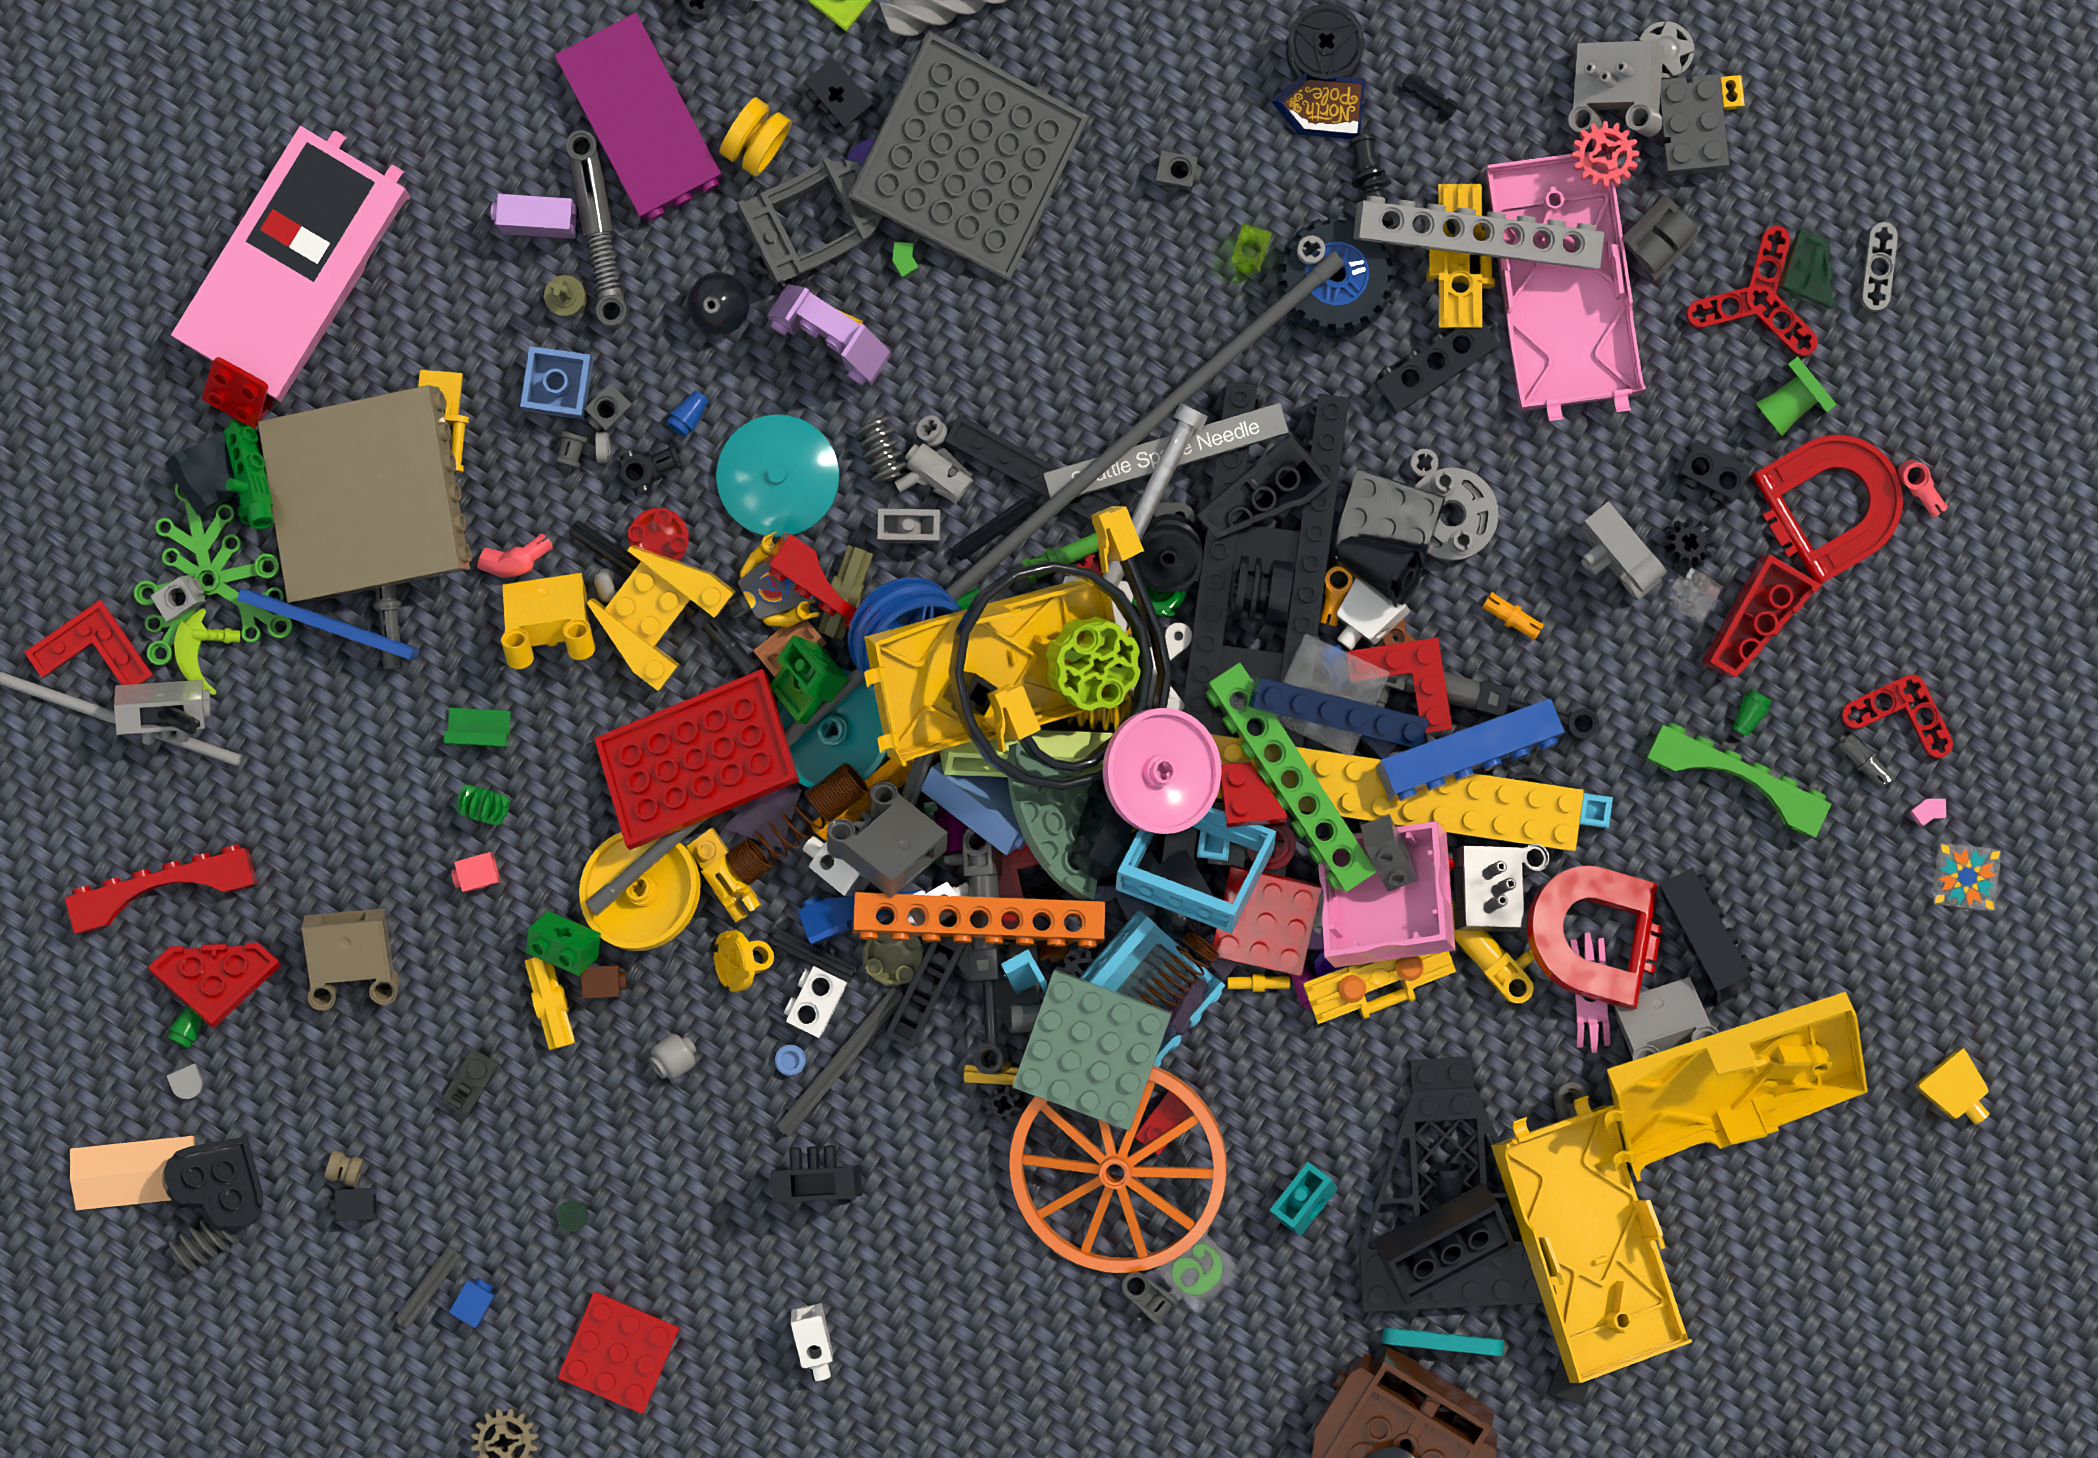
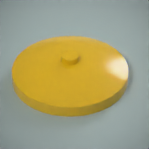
[579,832,701,951]

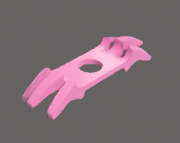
[1570,932,1610,1053]

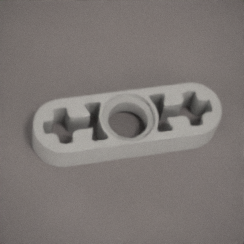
[1861,222,1898,312]

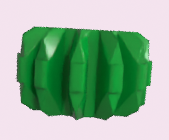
[455,784,510,825]

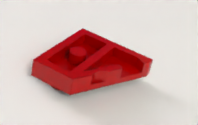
[1220,762,1287,828]

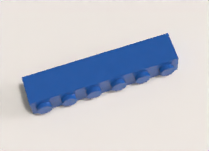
[1376,698,1565,802]

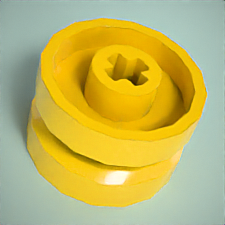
[719,97,792,177]

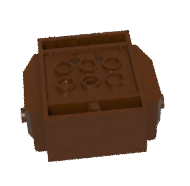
[1312,1345,1497,1458]

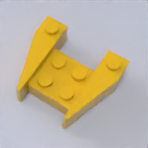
[587,545,736,691]

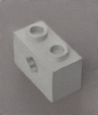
[877,509,941,544]

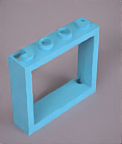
[1116,807,1276,934]

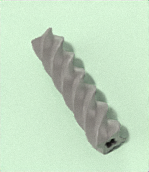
[879,0,1007,42]

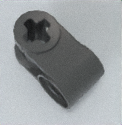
[1121,1271,1180,1326]

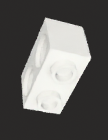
[784,966,848,1038]

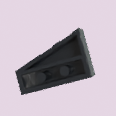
[1069,779,1133,880]

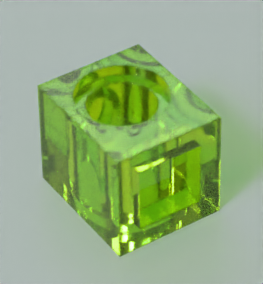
[1231,223,1272,274]

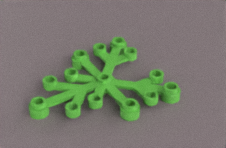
[134,484,294,666]

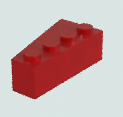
[1701,554,1822,678]

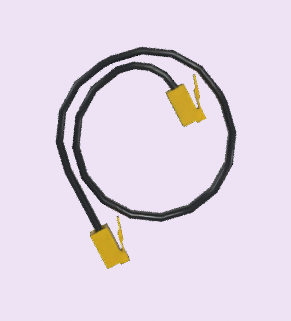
[948,506,1173,790]

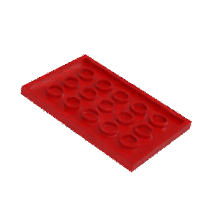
[594,669,800,850]

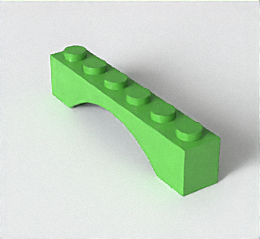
[1644,722,1832,839]

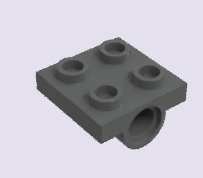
[1621,195,1698,280]

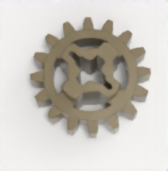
[471,1408,539,1458]

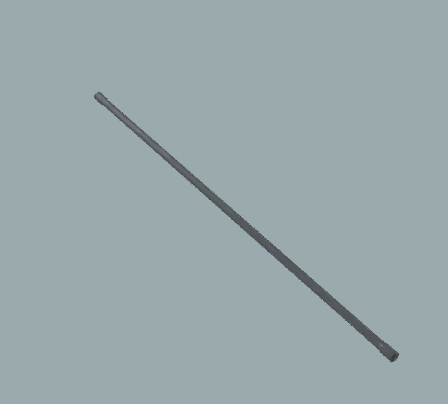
[585,251,1345,916]

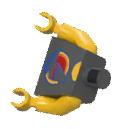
[728,532,819,627]

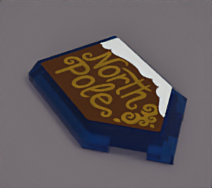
[1271,73,1365,139]

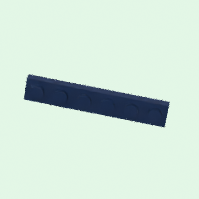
[1248,676,1429,748]

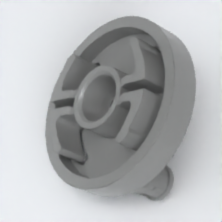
[1415,468,1499,561]

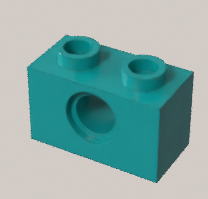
[1270,1162,1338,1237]

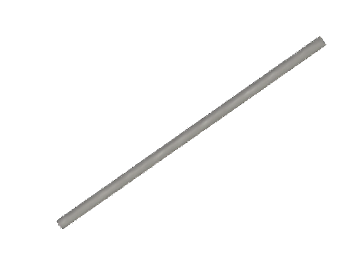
[0,672,242,767]

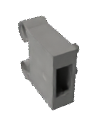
[1568,40,1664,137]
[1580,501,1667,601]
[1614,977,1719,1061]

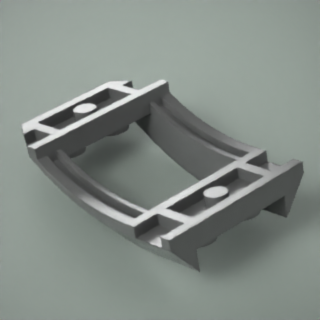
[737,157,883,284]

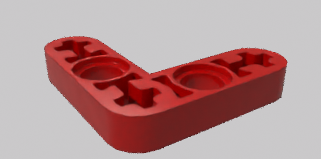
[1840,675,1953,759]

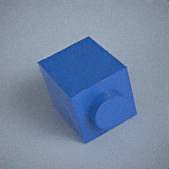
[449,1277,497,1328]

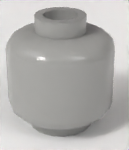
[649,1034,697,1080]

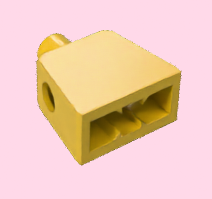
[1914,1048,1990,1125]

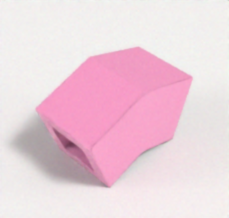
[1908,799,1946,827]

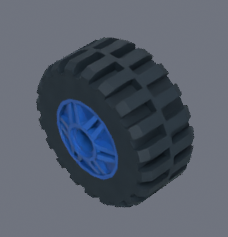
[1277,216,1395,338]

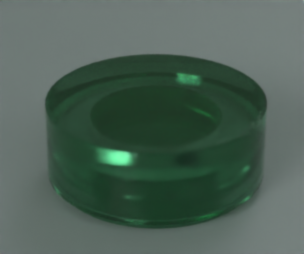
[557,1200,589,1231]

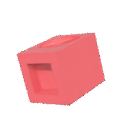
[451,852,501,893]

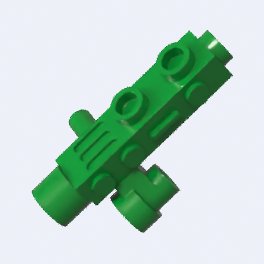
[223,419,274,530]

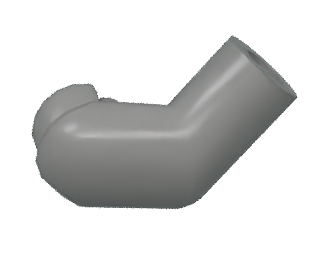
[594,568,617,604]

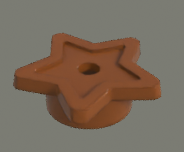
[1376,620,1416,647]
[1037,941,1073,962]

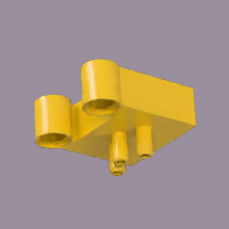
[501,573,595,669]

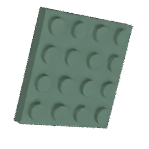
[1012,969,1172,1131]

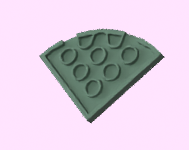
[1008,743,1097,901]

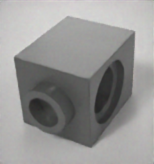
[1155,150,1202,192]
[584,383,634,433]

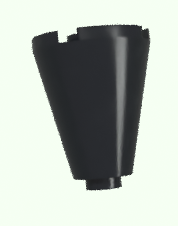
[1335,536,1425,608]

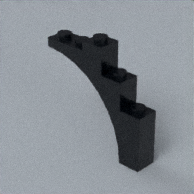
[1024,842,1214,934]

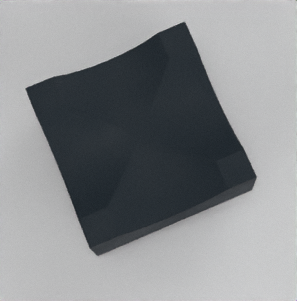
[165,431,238,516]

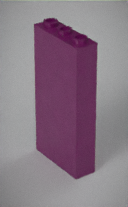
[555,13,723,222]

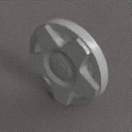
[1638,21,1694,79]

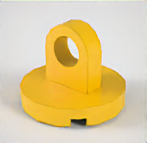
[714,930,774,992]

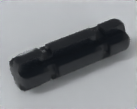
[1402,74,1458,118]

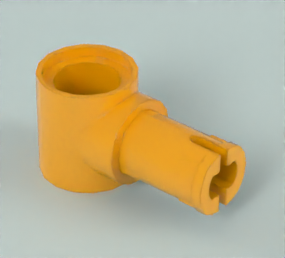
[1319,564,1354,626]

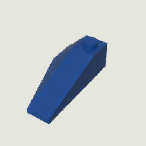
[798,890,926,945]

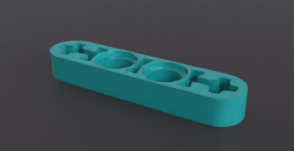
[1382,1327,1504,1356]

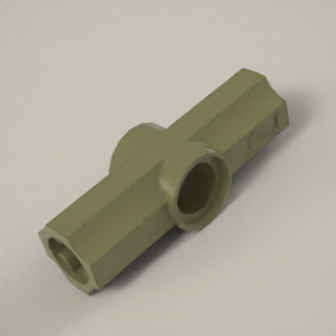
[817,545,873,642]

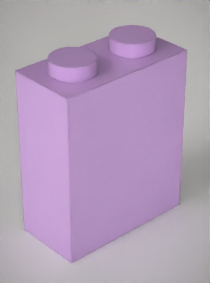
[491,194,578,239]

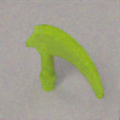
[174,608,240,695]

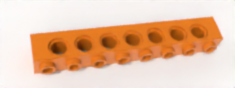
[853,892,1105,948]

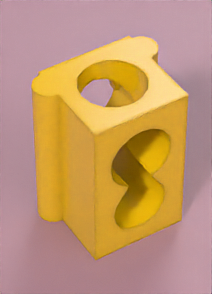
[1720,75,1745,110]

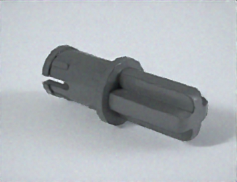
[1840,734,1894,790]

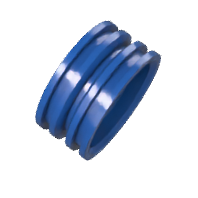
[848,577,963,688]

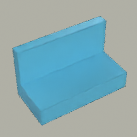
[1001,950,1048,995]

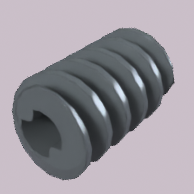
[855,416,907,485]
[168,1220,240,1275]

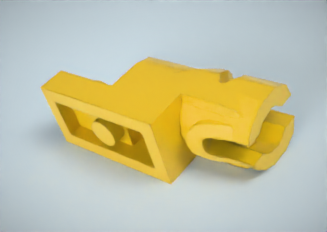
[686,828,762,923]

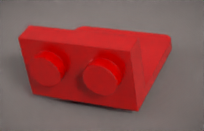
[201,357,275,429]

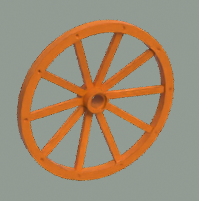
[1009,1065,1227,1273]

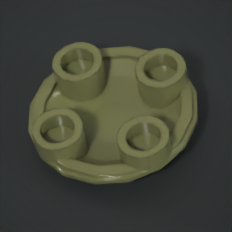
[863,935,924,986]

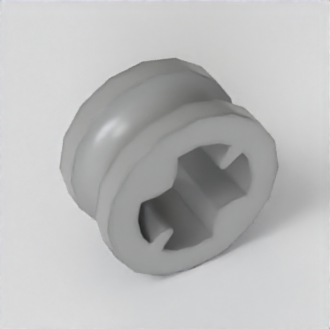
[1297,235,1325,265]
[916,415,948,447]
[1410,449,1438,478]

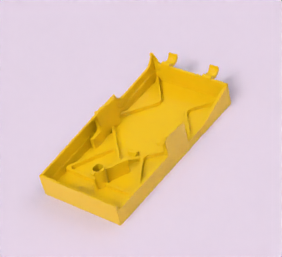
[864,578,1130,766]
[1605,992,1868,1182]
[1491,1095,1692,1383]

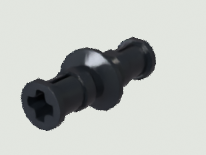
[1349,134,1394,228]

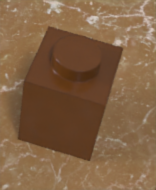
[581,966,627,999]

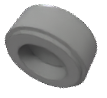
[596,432,611,463]

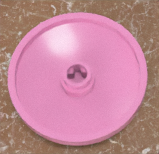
[1103,708,1221,834]

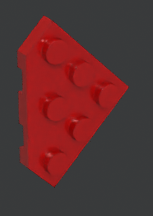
[148,942,281,1029]

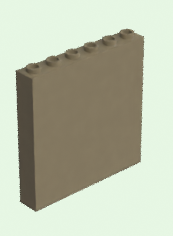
[258,385,472,604]

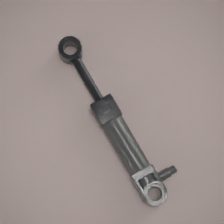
[1364,672,1599,740]
[943,828,1013,1075]

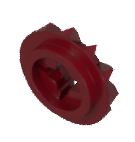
[1246,823,1296,870]

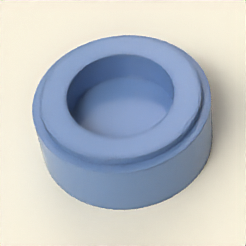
[775,1045,806,1076]

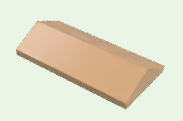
[70,1136,195,1210]

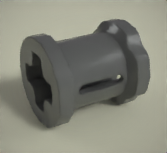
[553,431,588,469]

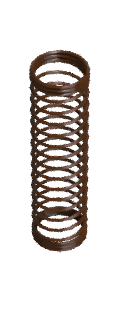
[1139,931,1219,1014]

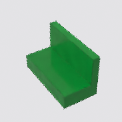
[444,707,511,748]

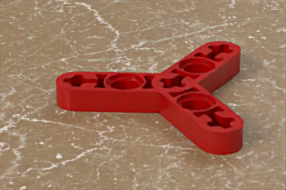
[1686,226,1818,357]

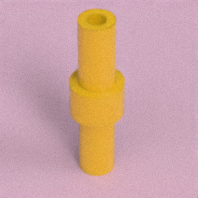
[1228,973,1290,992]

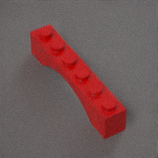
[764,532,857,628]
[65,844,258,934]

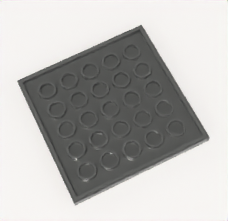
[847,31,1089,281]

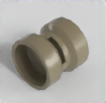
[324,1150,364,1188]

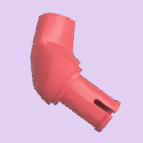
[477,534,553,578]

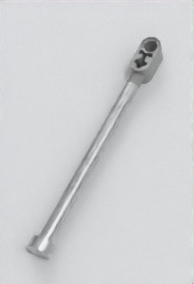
[1102,403,1208,600]

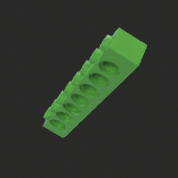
[1205,662,1377,893]

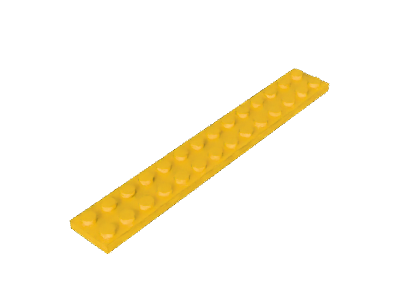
[1211,734,1584,851]

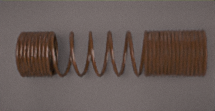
[725,762,869,886]

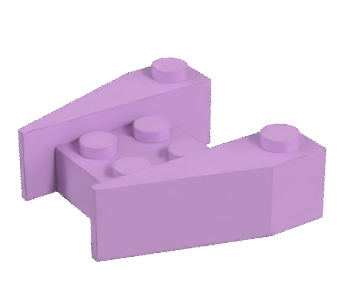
[767,285,891,386]

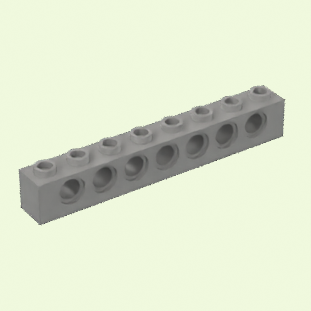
[1353,196,1604,270]

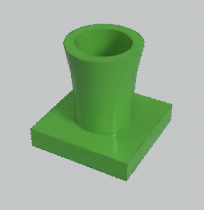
[1756,357,1837,436]

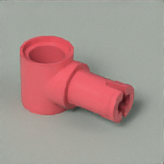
[1897,460,1948,518]

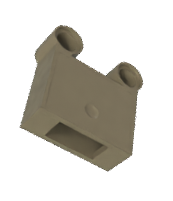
[302,908,400,1011]

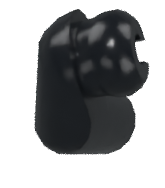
[748,257,794,291]

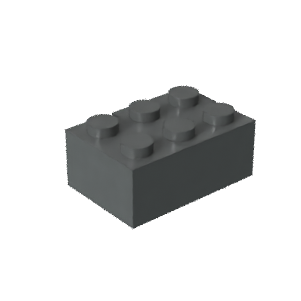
[1659,74,1729,177]

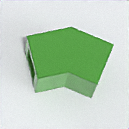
[892,241,919,279]

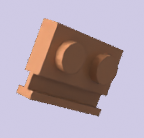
[753,619,827,677]

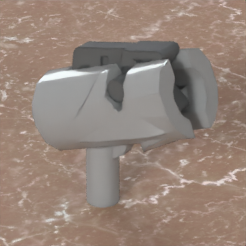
[894,443,973,504]

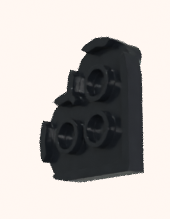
[162,1136,264,1231]

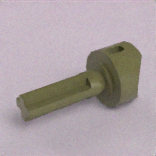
[544,275,587,318]

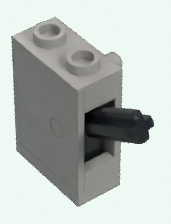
[114,680,211,745]

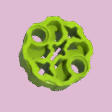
[1046,616,1141,711]

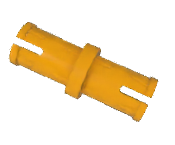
[1482,592,1544,641]

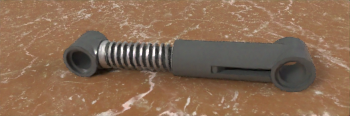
[566,130,629,330]

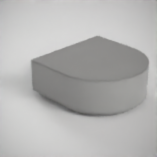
[166,1063,204,1099]

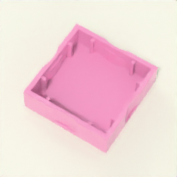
[1319,821,1455,968]

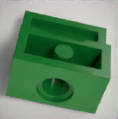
[770,635,849,725]

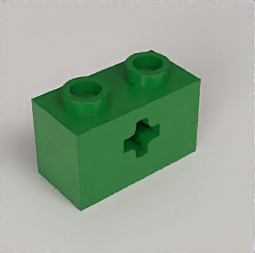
[526,911,601,976]

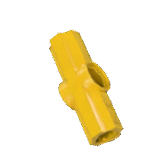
[525,957,575,1050]

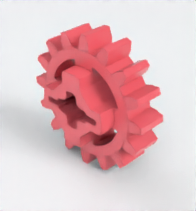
[1571,121,1639,190]

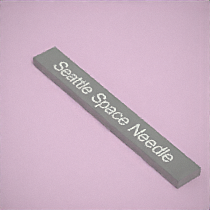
[1044,403,1289,498]

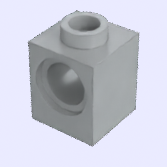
[151,575,206,622]

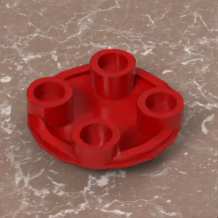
[628,508,689,561]

